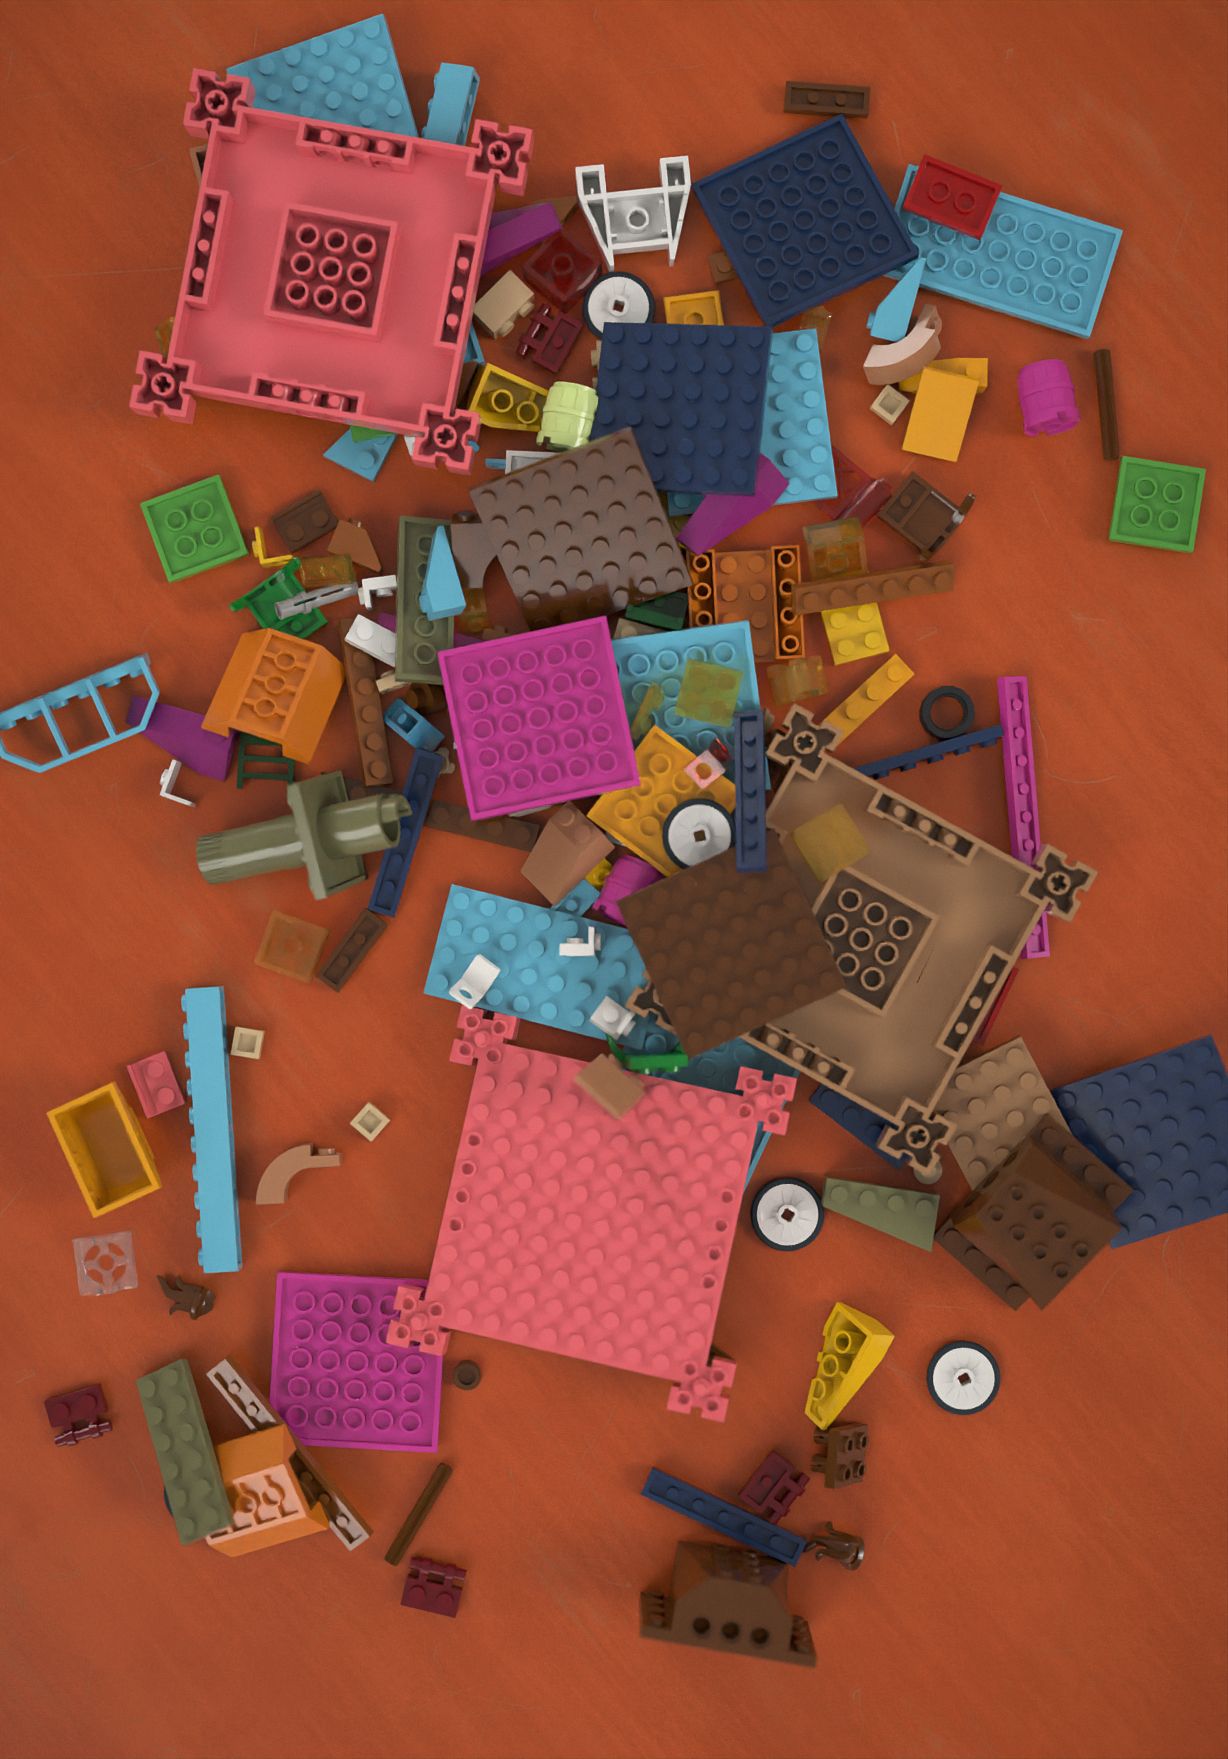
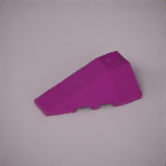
[480,202,563,277]
[676,452,790,556]
[126,695,240,781]

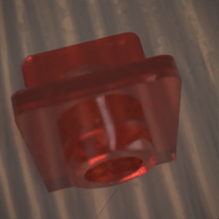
[685,738,734,789]

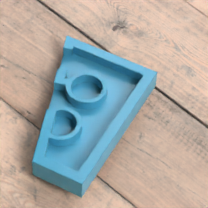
[323,428,399,482]

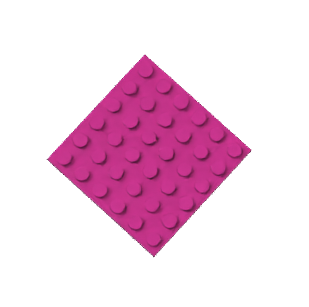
[437,616,641,821]
[270,1271,445,1453]

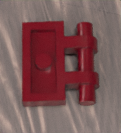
[515,303,584,375]
[44,1383,113,1447]
[738,1449,810,1524]
[400,1557,467,1618]

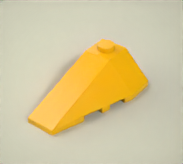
[466,363,549,432]
[804,1302,895,1430]

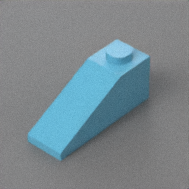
[866,257,926,342]
[419,525,466,621]

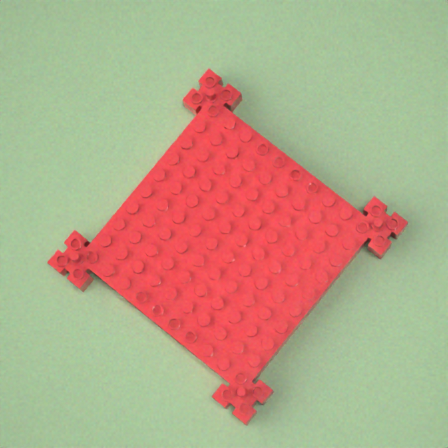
[129,68,534,476]
[386,1005,797,1422]

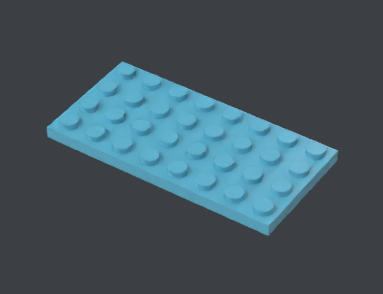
[883,164,1123,340]
[423,884,652,1050]

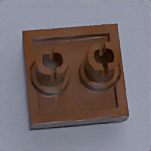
[811,1423,869,1489]

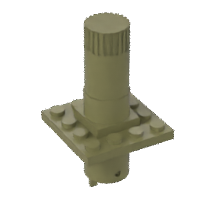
[196,770,412,900]

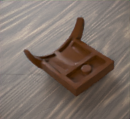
[877,471,976,562]

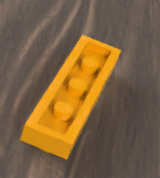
[818,654,914,746]

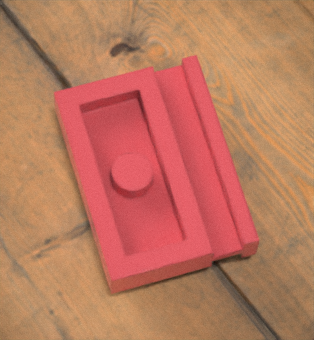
[127,1051,187,1119]

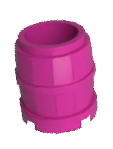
[1017,359,1081,437]
[592,854,664,928]

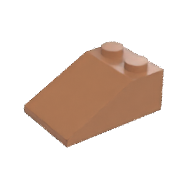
[520,801,615,907]
[573,1054,646,1119]

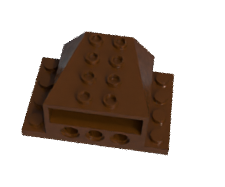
[933,1113,1134,1311]
[639,1541,817,1668]

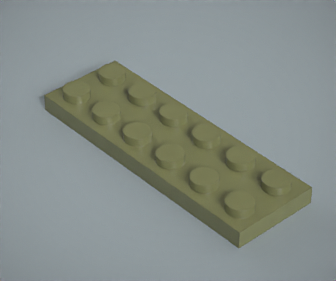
[395,515,454,685]
[136,1359,235,1546]

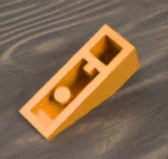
[898,358,988,394]

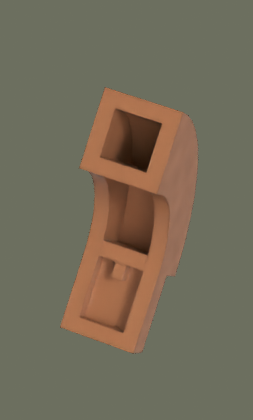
[863,304,942,385]
[256,1142,343,1205]

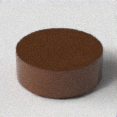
[453,1360,482,1390]

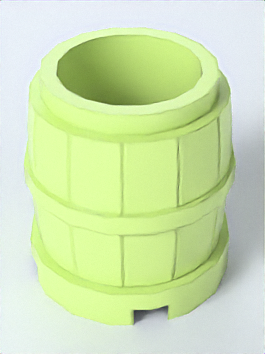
[536,382,598,453]

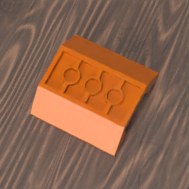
[686,545,805,664]
[201,628,346,765]
[206,1423,330,1557]

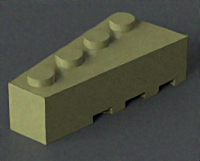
[820,1174,940,1252]

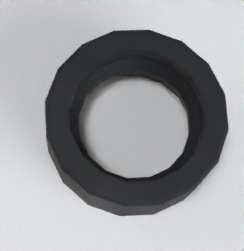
[919,686,975,740]

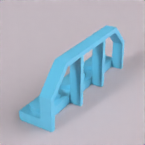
[0,652,160,773]

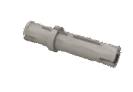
[274,577,358,620]

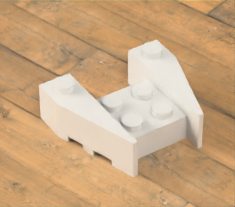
[576,156,691,273]

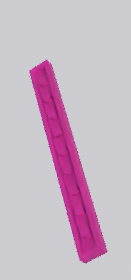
[997,676,1050,959]

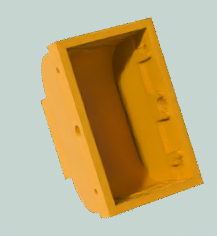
[47,1082,162,1218]

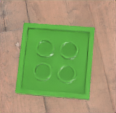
[1107,456,1206,554]
[140,474,250,584]

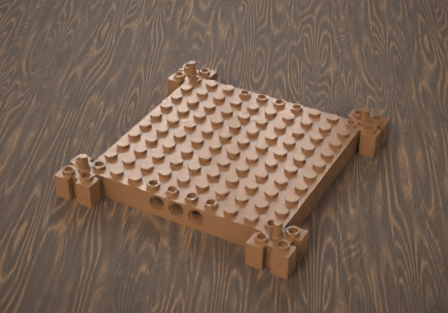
[625,703,1098,1176]

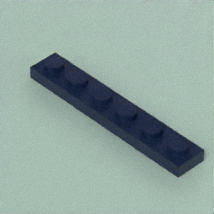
[734,710,767,873]
[852,724,1004,780]
[367,747,444,917]
[641,1466,807,1567]

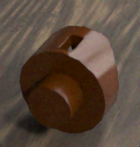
[406,683,448,716]

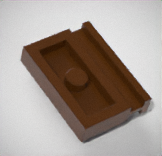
[271,490,339,554]

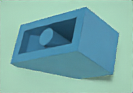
[383,698,445,752]

